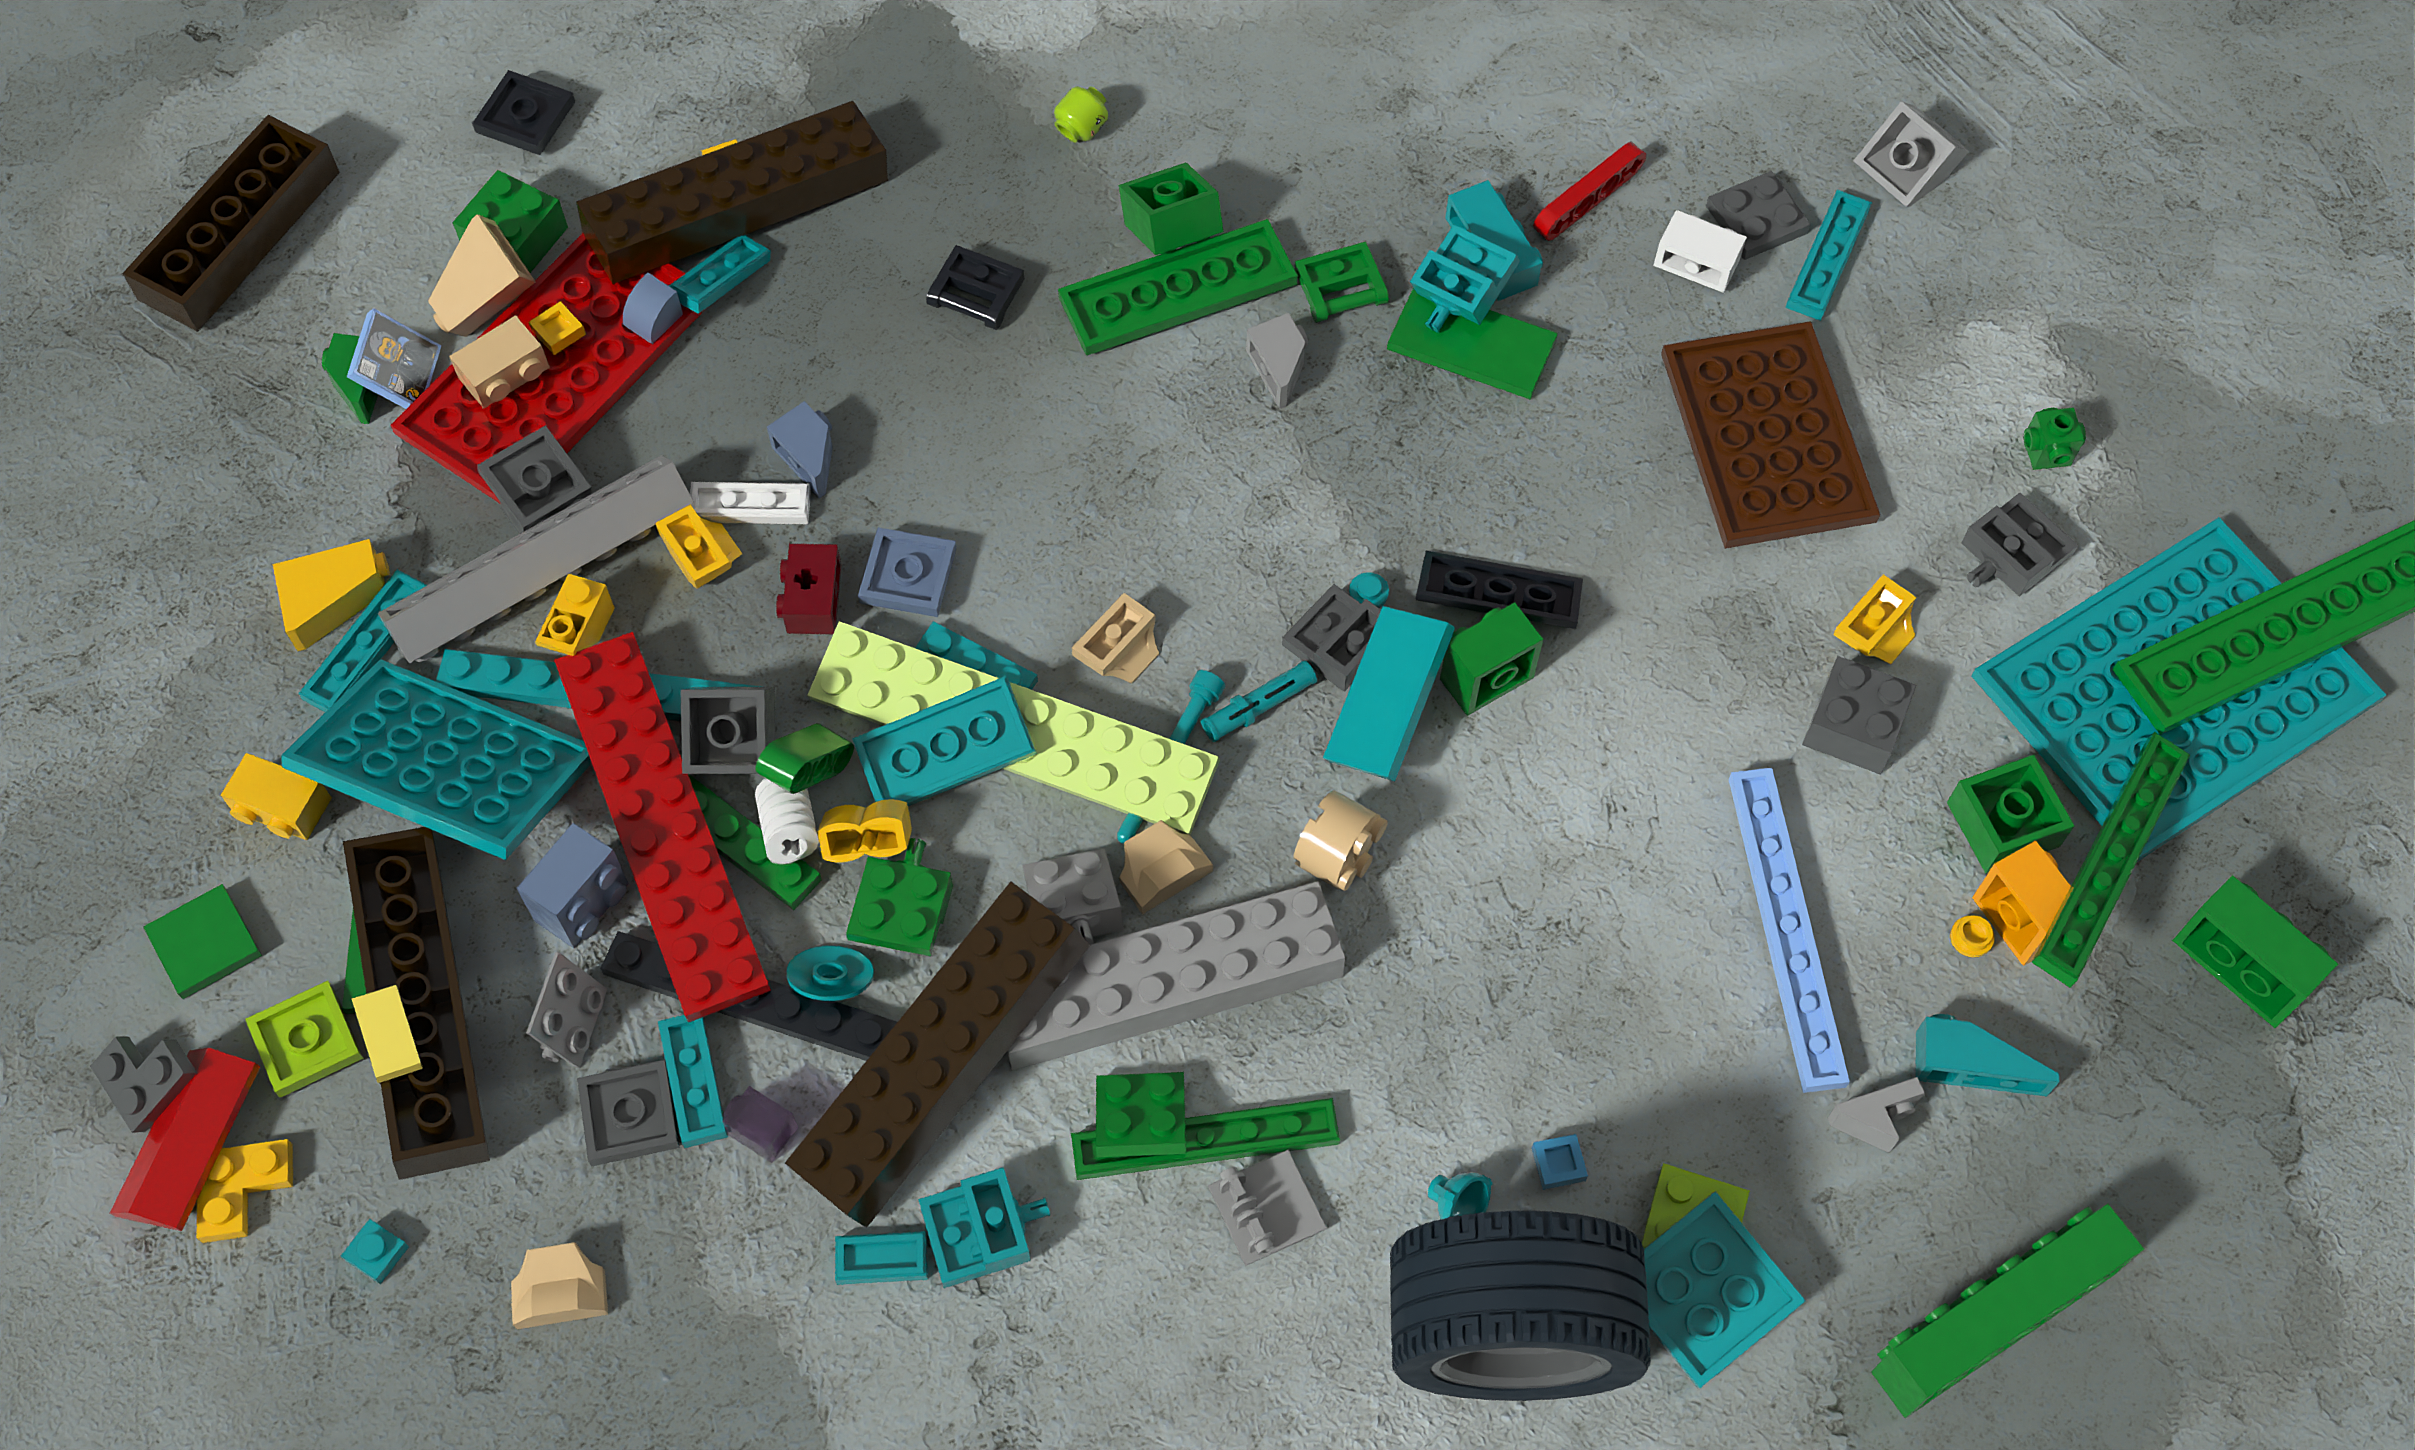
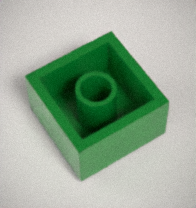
[1118,162,1223,256]
[452,170,568,273]
[1440,602,1543,716]
[1947,755,2075,874]

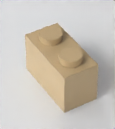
[449,315,550,408]

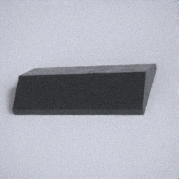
[1416,551,1583,629]

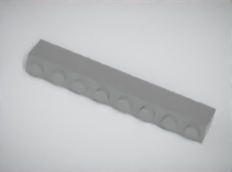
[378,455,694,663]

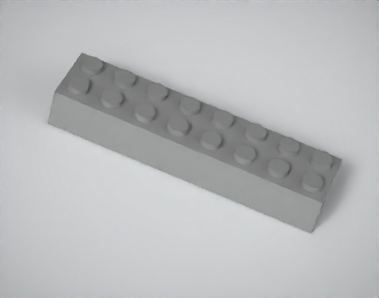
[1006,881,1345,1071]

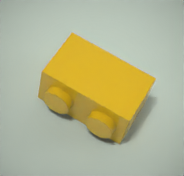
[221,753,332,840]

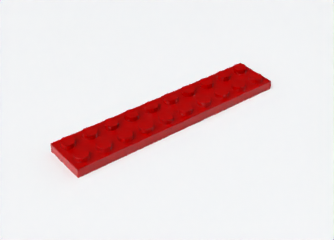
[554,632,771,1023]

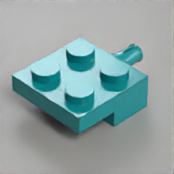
[1410,224,1520,333]
[918,1167,1051,1288]

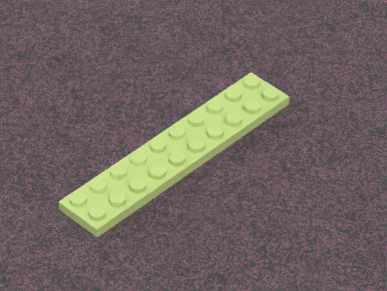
[807,621,1220,835]

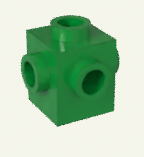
[2023,407,2086,470]

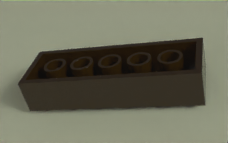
[122,115,340,332]

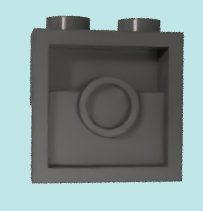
[477,425,591,534]

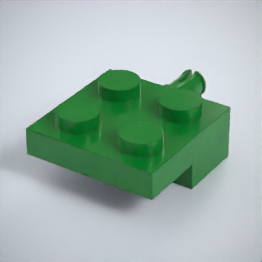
[846,838,953,956]

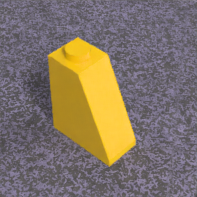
[273,539,390,651]

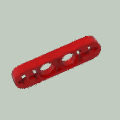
[1533,142,1647,241]

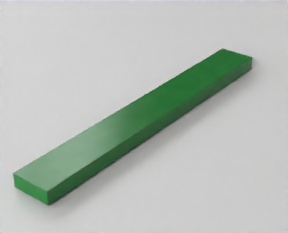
[2032,732,2190,988]

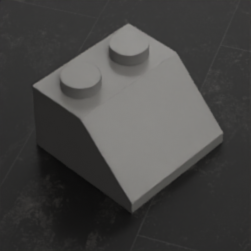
[1853,101,1969,207]

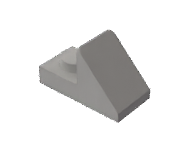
[1827,1077,1925,1152]

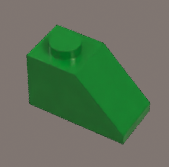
[322,333,378,424]

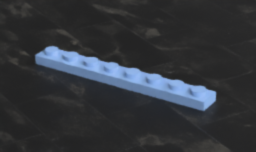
[1728,768,1850,1093]

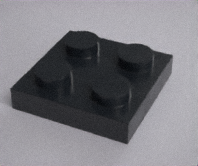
[472,70,576,155]

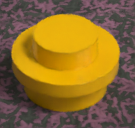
[1950,915,1994,958]

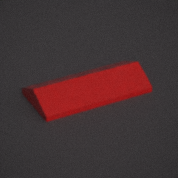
[110,1047,261,1231]

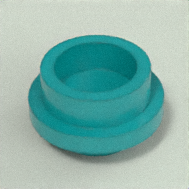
[1349,572,1389,608]

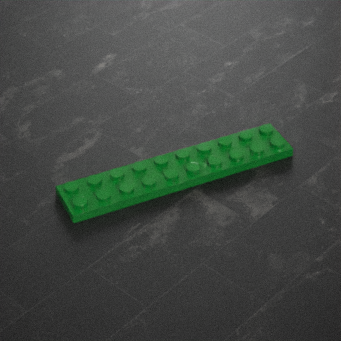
[2112,520,2415,735]

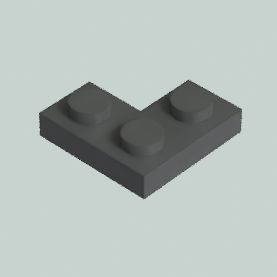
[90,1036,197,1133]

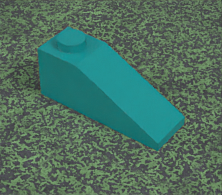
[1915,1014,2059,1097]

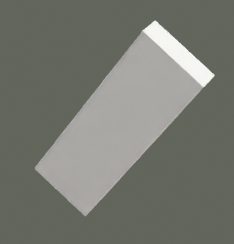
[690,482,811,524]

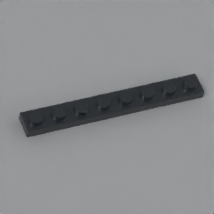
[600,931,897,1061]

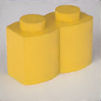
[817,799,912,862]

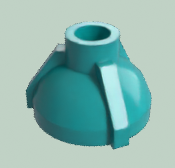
[1428,1173,1493,1219]

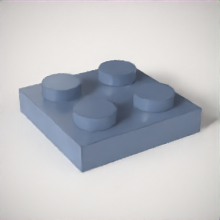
[858,527,957,617]

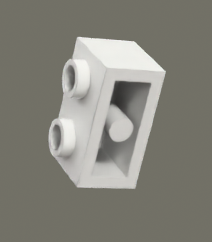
[1654,210,1747,293]

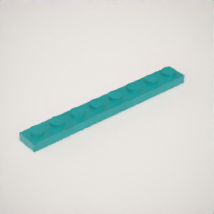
[436,649,763,721]

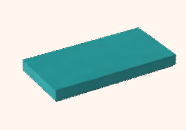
[1323,606,1455,782]
[852,676,1037,806]

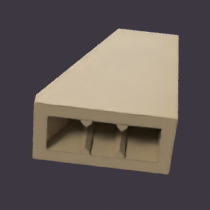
[428,214,536,337]

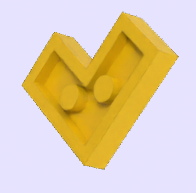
[196,1139,293,1243]

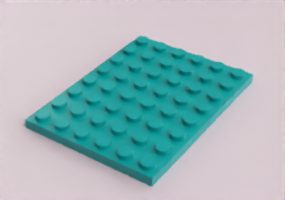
[1971,517,2387,862]

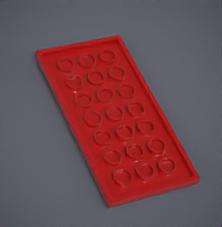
[390,233,705,504]

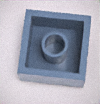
[516,823,629,948]

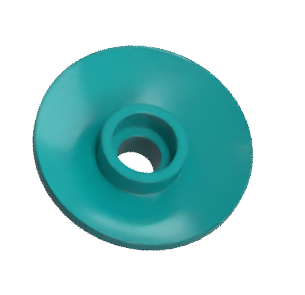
[786,946,874,1001]

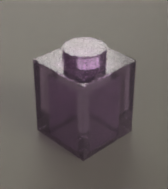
[723,1086,798,1163]

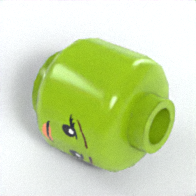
[1054,86,1108,143]

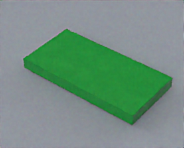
[1387,288,1558,400]

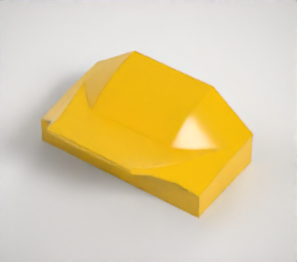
[655,504,742,589]
[1833,574,1916,665]

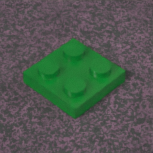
[1096,1072,1186,1158]

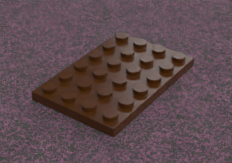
[1661,321,1880,549]

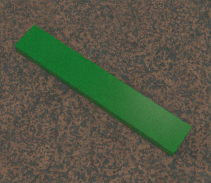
[1071,1098,1340,1180]

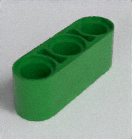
[756,723,854,794]

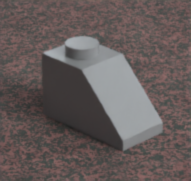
[1246,313,1308,409]

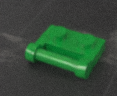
[1294,242,1389,323]

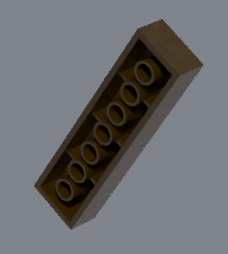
[576,100,888,284]
[343,827,490,1180]
[785,881,1091,1228]

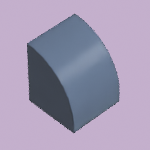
[622,272,683,344]

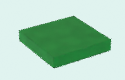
[143,884,263,999]

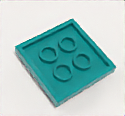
[1644,1191,1806,1389]

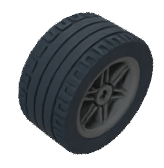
[1390,1211,1651,1401]

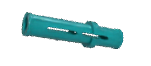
[1201,660,1317,742]

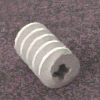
[755,779,819,865]

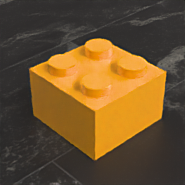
[1972,841,2071,966]

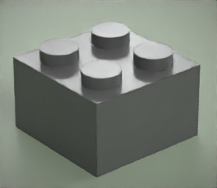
[1802,656,1916,775]
[681,687,775,774]

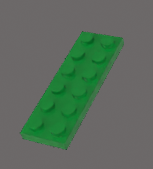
[1058,219,1298,356]

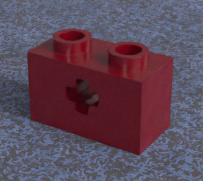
[776,543,842,635]

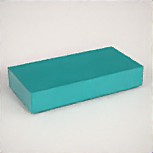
[835,1231,927,1285]

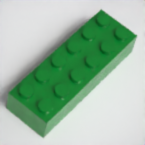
[1871,1204,2144,1419]

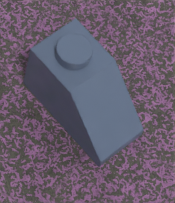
[767,401,833,498]

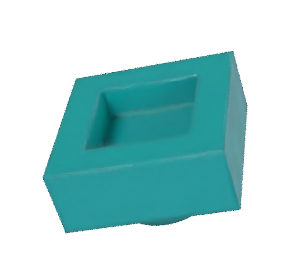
[341,1219,409,1284]

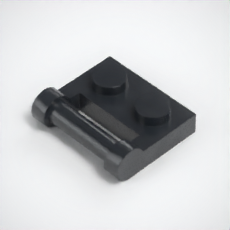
[926,245,1025,330]

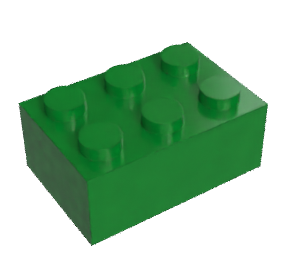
[2172,875,2338,1028]

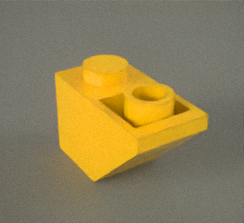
[535,574,615,656]

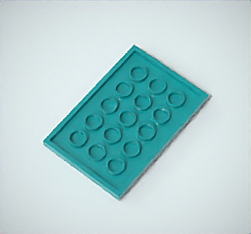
[281,659,592,860]

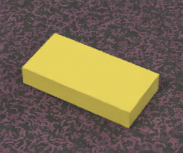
[352,985,423,1083]

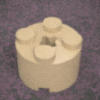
[1294,790,1388,891]

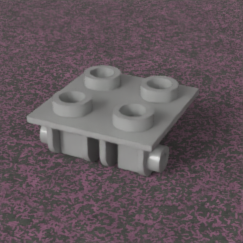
[526,952,607,1068]
[1208,1150,1327,1266]

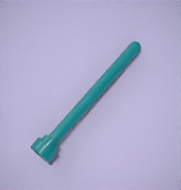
[1117,670,1226,844]

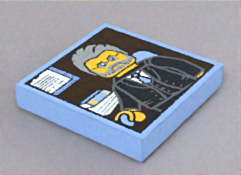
[347,308,441,409]

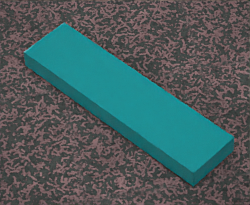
[1785,190,1872,321]
[298,569,427,712]

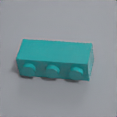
[1445,180,1543,301]

